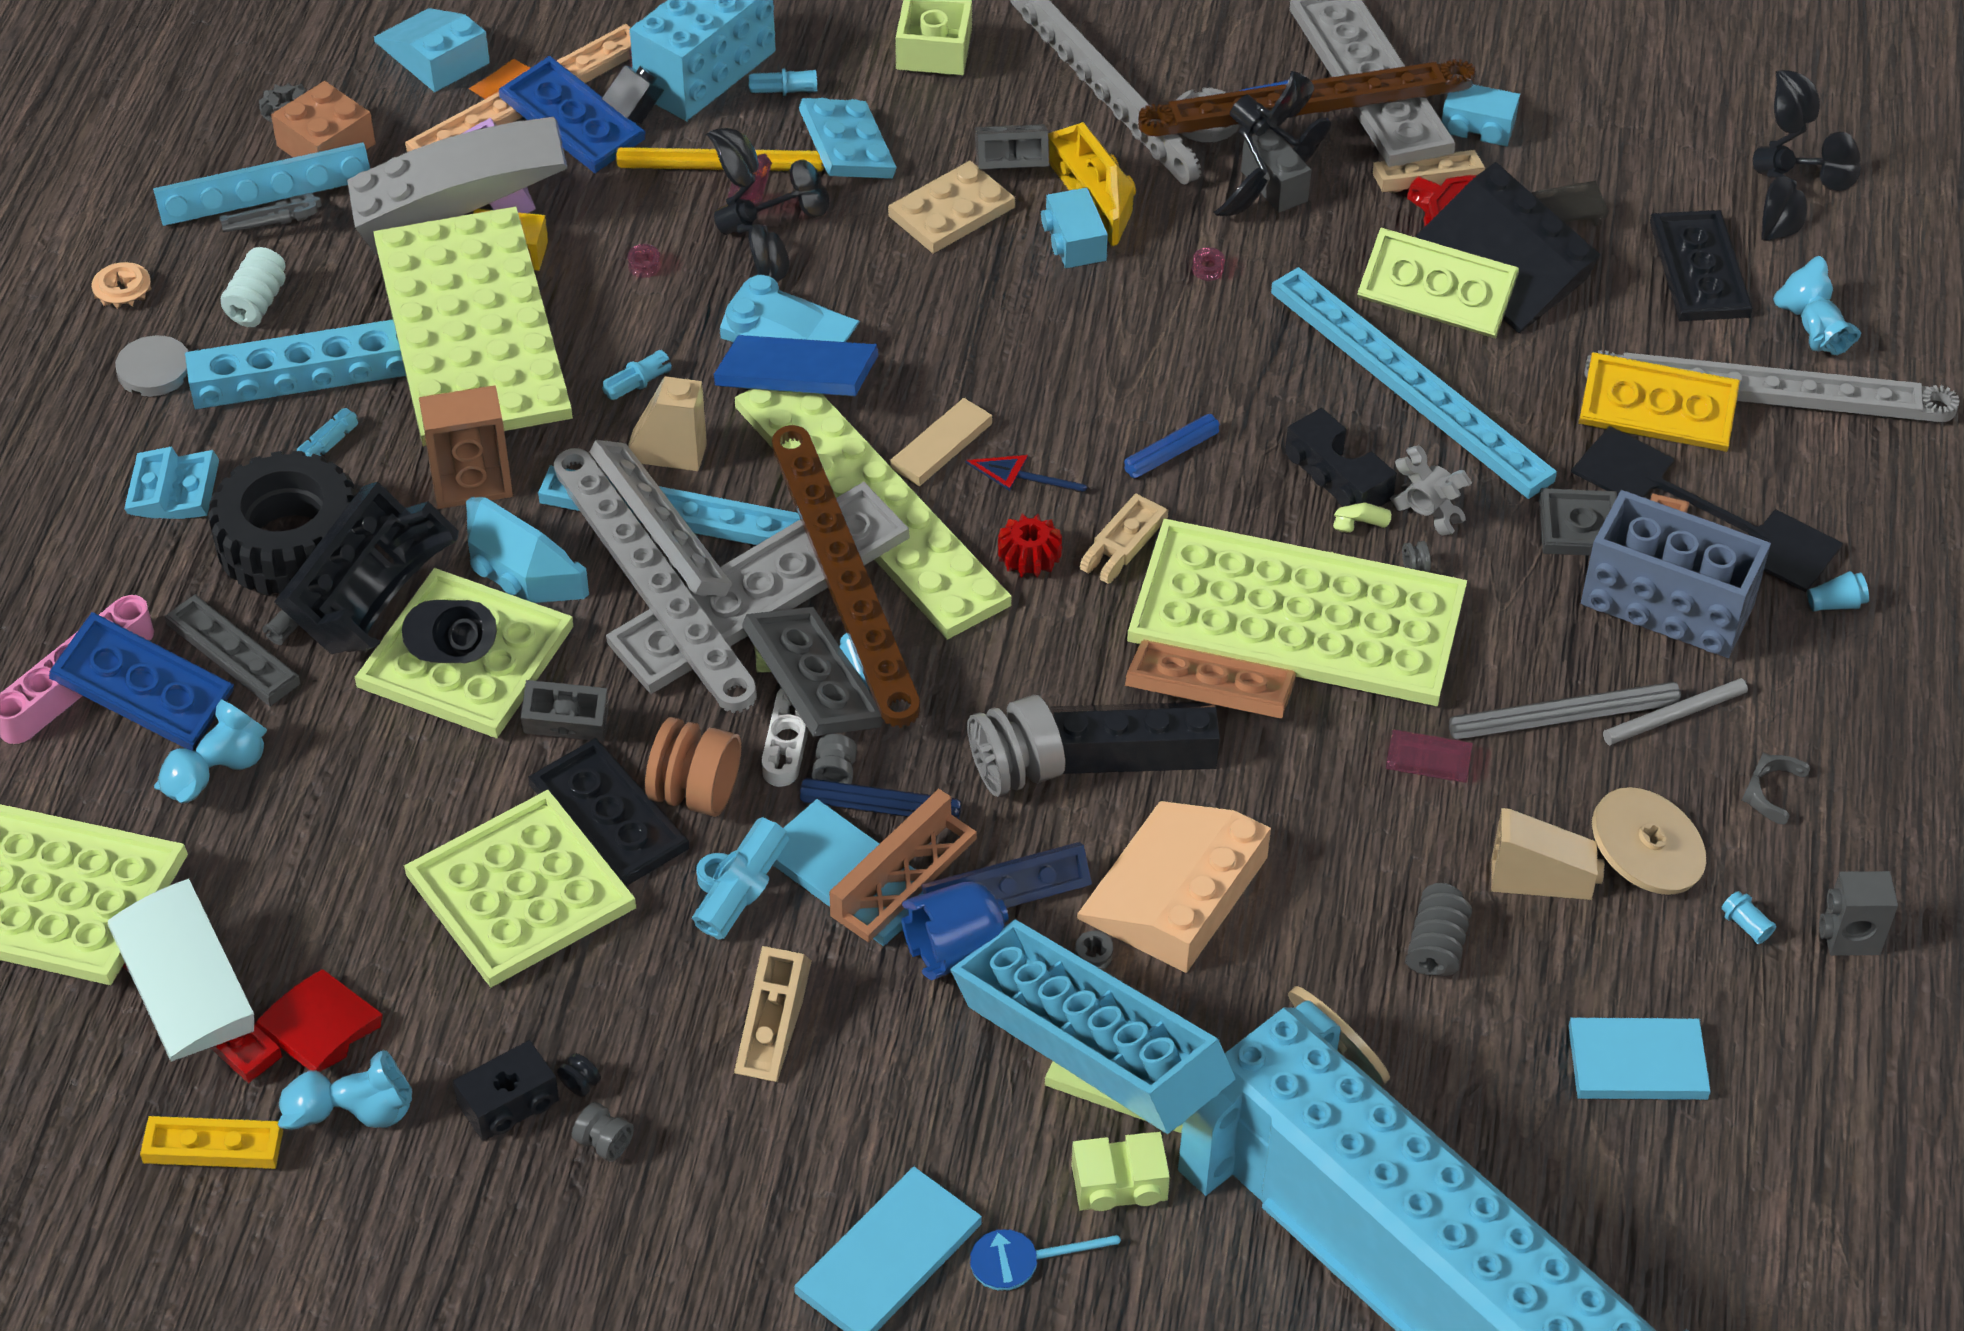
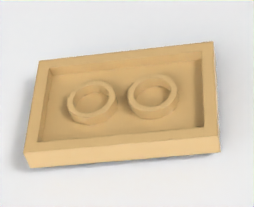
[888,161,1015,254]

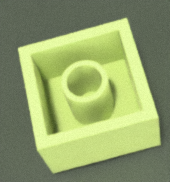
[896,0,972,75]

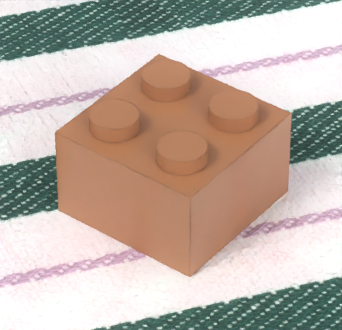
[271,81,376,158]

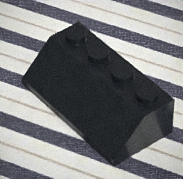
[1050,702,1220,774]

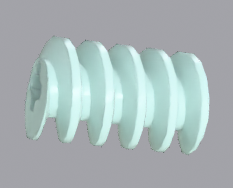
[220,247,286,327]

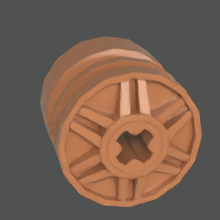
[645,717,741,817]

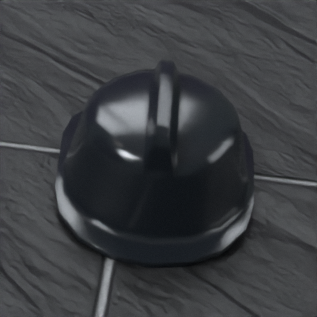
[402,600,497,663]

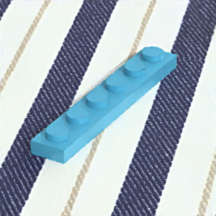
[153,142,370,226]

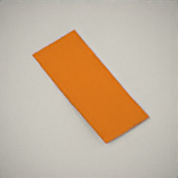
[469,58,530,99]

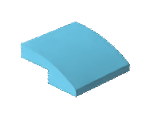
[124,446,219,519]

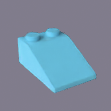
[374,8,490,92]

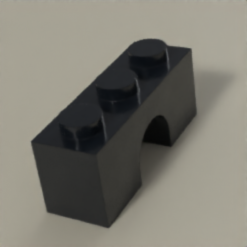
[1285,407,1397,507]

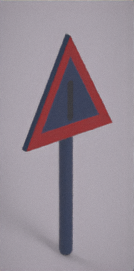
[966,455,1087,492]

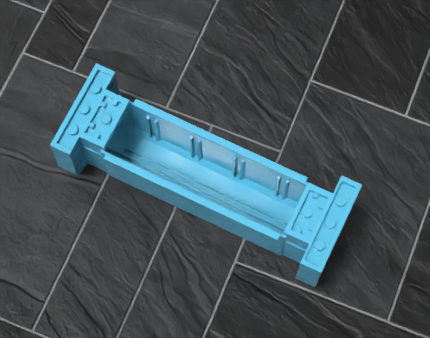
[1178,1000,1689,1331]

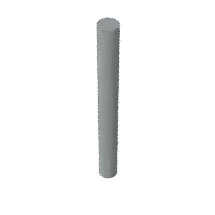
[1603,678,1748,745]

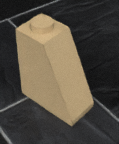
[628,376,707,471]
[1491,808,1604,900]

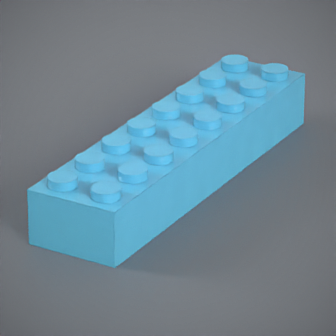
[950,919,1236,1134]

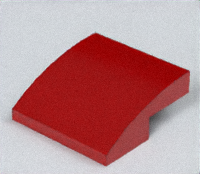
[256,969,383,1072]

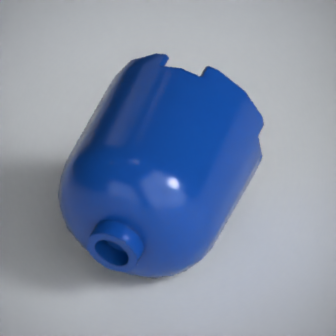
[901,881,1009,980]

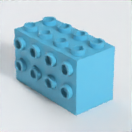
[629,0,775,122]

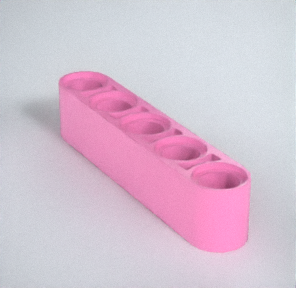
[0,595,154,744]

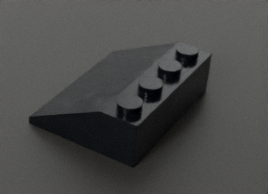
[1415,162,1601,334]

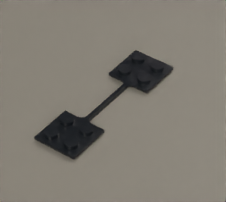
[1571,426,1843,592]

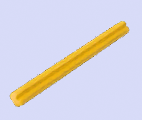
[616,147,825,171]

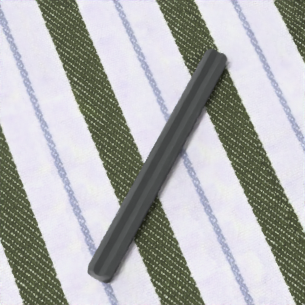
[1449,682,1681,740]

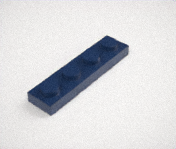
[921,842,1092,908]

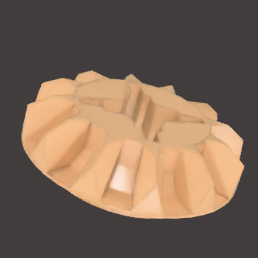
[92,262,151,309]

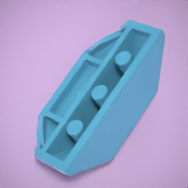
[466,497,589,603]

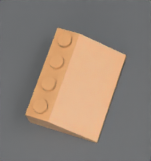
[1077,801,1271,973]

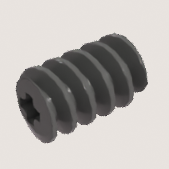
[1405,883,1473,976]

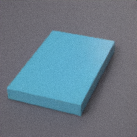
[1569,1018,1711,1100]

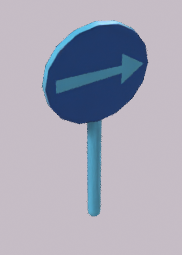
[970,1230,1121,1290]

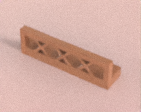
[829,789,977,943]

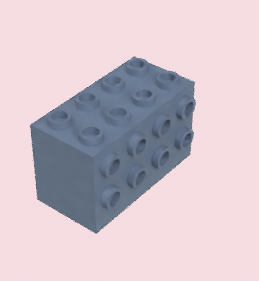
[1580,490,1771,658]

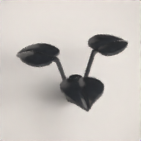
[1753,70,1861,241]
[1213,71,1331,216]
[706,128,830,282]

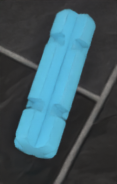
[297,408,358,457]

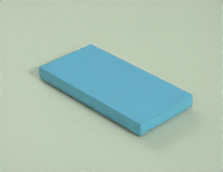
[773,799,923,946]
[794,1166,982,1331]

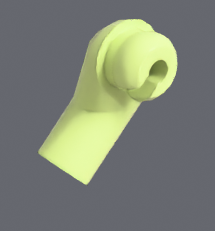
[1333,503,1391,533]

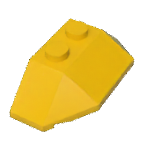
[1048,122,1136,246]

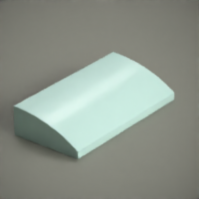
[108,879,254,1062]

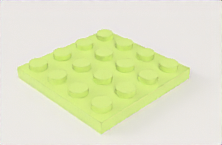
[355,568,574,738]
[404,790,636,988]

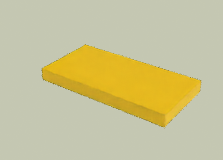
[1578,352,1740,452]

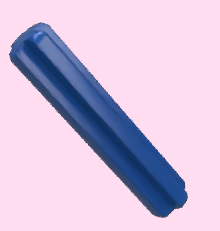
[1124,414,1220,478]

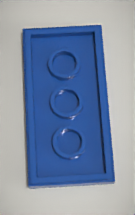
[499,56,645,173]
[714,335,878,396]
[49,612,234,751]

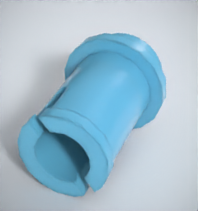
[1722,891,1777,944]

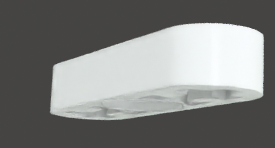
[762,688,809,787]

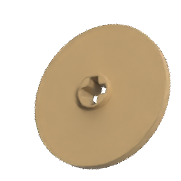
[1592,787,1706,895]
[1288,986,1390,1086]

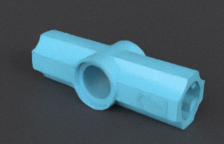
[692,817,790,940]

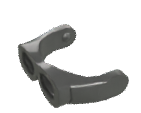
[1741,752,1810,825]

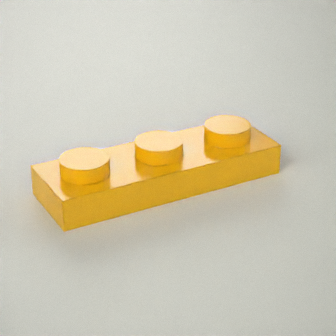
[140,1116,283,1169]

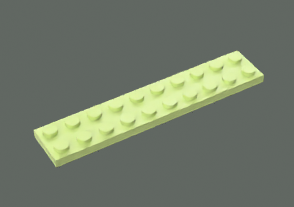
[735,389,1011,640]

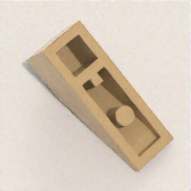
[734,946,812,1082]

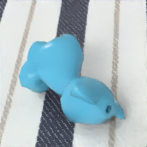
[1774,256,1862,355]
[154,699,267,803]
[278,1050,412,1130]

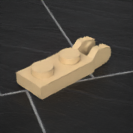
[1079,493,1168,584]

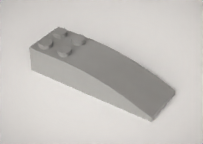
[347,117,567,255]

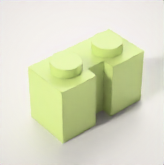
[1072,1131,1170,1211]

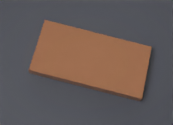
[1125,640,1296,719]

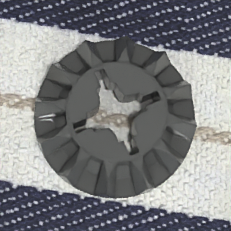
[259,82,309,122]

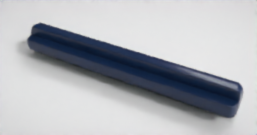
[800,778,961,819]

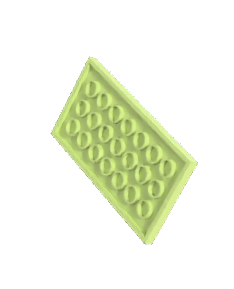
[373,207,573,446]
[1127,519,1467,706]

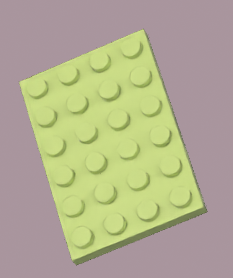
[0,804,188,985]

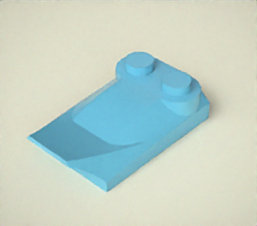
[720,275,860,342]

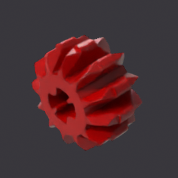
[998,513,1062,578]

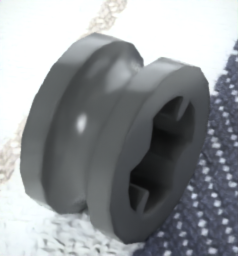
[1402,541,1431,573]
[1075,931,1113,970]

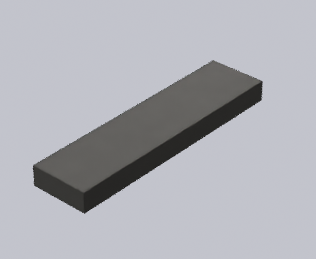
[165,594,300,707]

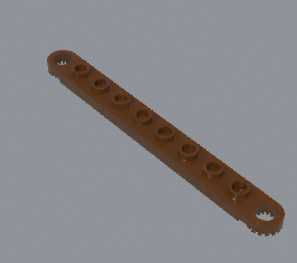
[1138,59,1475,136]
[772,425,921,728]

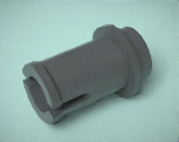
[263,610,299,645]

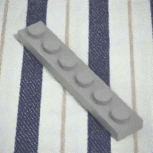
[589,440,732,596]

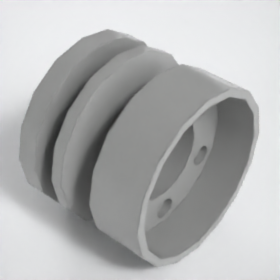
[967,695,1065,797]

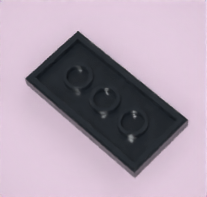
[1650,210,1753,322]
[528,738,690,886]

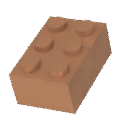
[419,385,513,509]

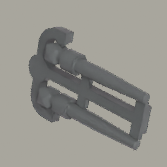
[220,193,322,233]

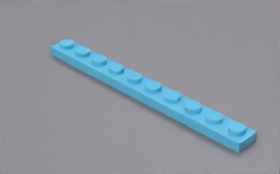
[1271,267,1557,499]

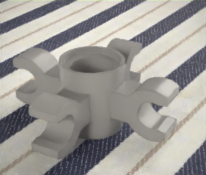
[1390,445,1472,536]

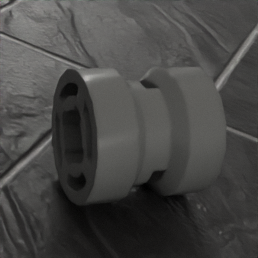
[812,734,857,784]
[572,1102,634,1162]

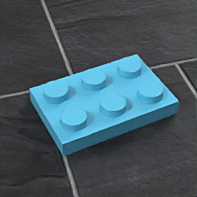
[799,98,897,178]

